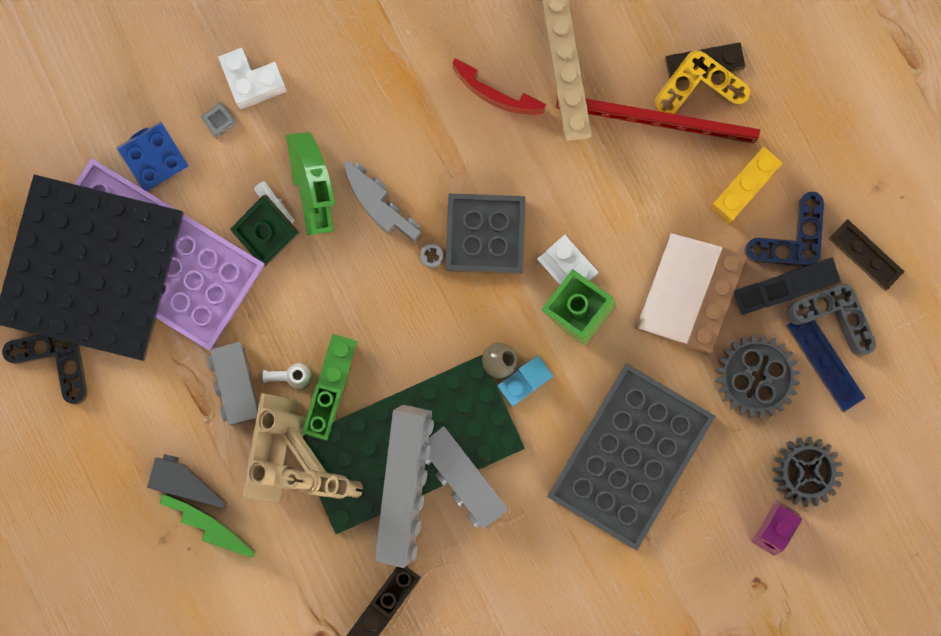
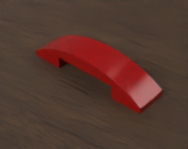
[453,58,546,115]

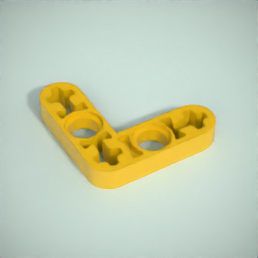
[654,50,750,114]

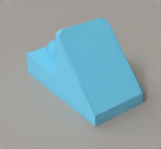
[497,356,554,407]

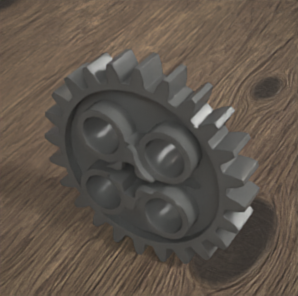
[715,335,800,419]

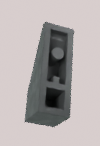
[147,454,227,508]

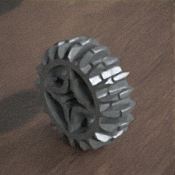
[772,437,843,507]

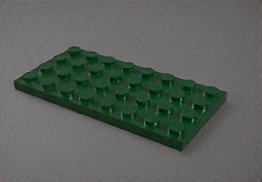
[303,355,525,534]

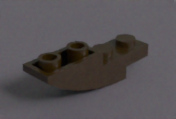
[346,566,421,636]

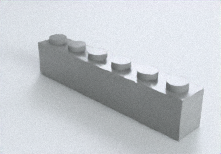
[375,405,434,568]

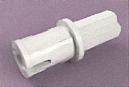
[254,181,295,223]

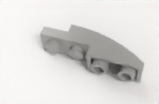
[344,160,421,243]

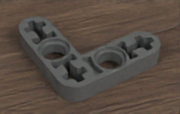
[787,284,876,357]

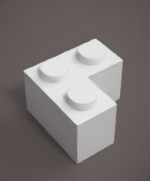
[218,48,287,110]

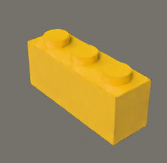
[709,146,783,225]

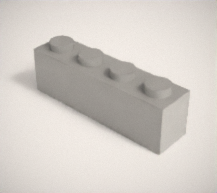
[426,426,509,529]

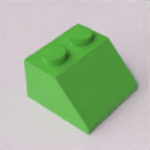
[541,269,616,346]

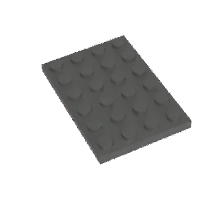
[547,363,715,551]

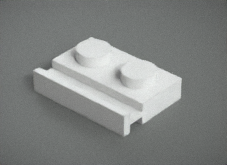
[537,235,599,286]

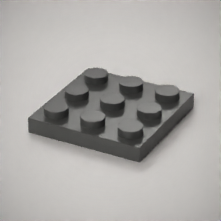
[446,193,525,274]

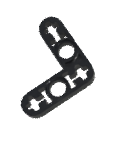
[2,335,87,404]

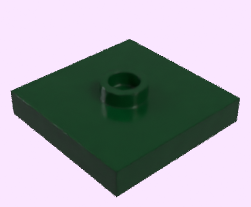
[230,195,300,267]

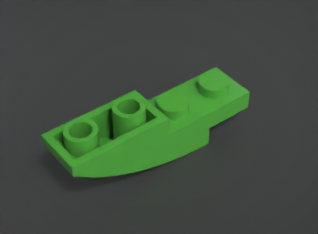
[286,132,335,235]
[302,334,358,441]

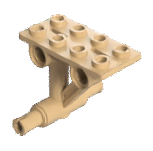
[243,393,363,502]

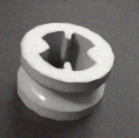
[420,244,443,268]

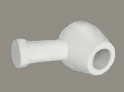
[263,363,312,389]

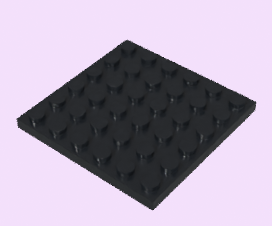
[0,174,184,361]

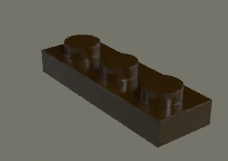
[665,42,746,81]
[829,219,905,291]

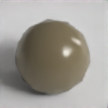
[482,342,517,378]

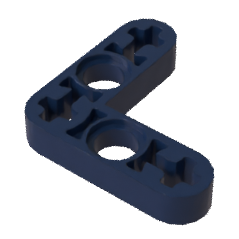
[744,192,824,266]

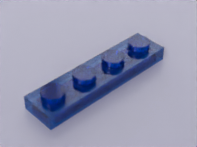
[786,311,865,412]

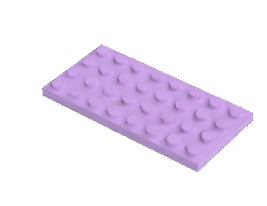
[75,158,265,351]

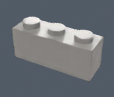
[208,342,258,426]

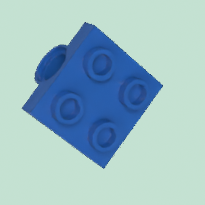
[117,122,188,191]

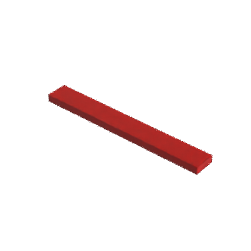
[556,97,761,144]

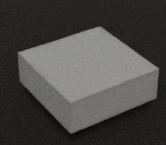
[201,102,237,138]

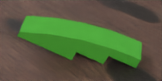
[159,494,256,557]

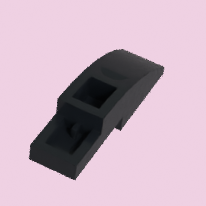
[734,257,841,315]

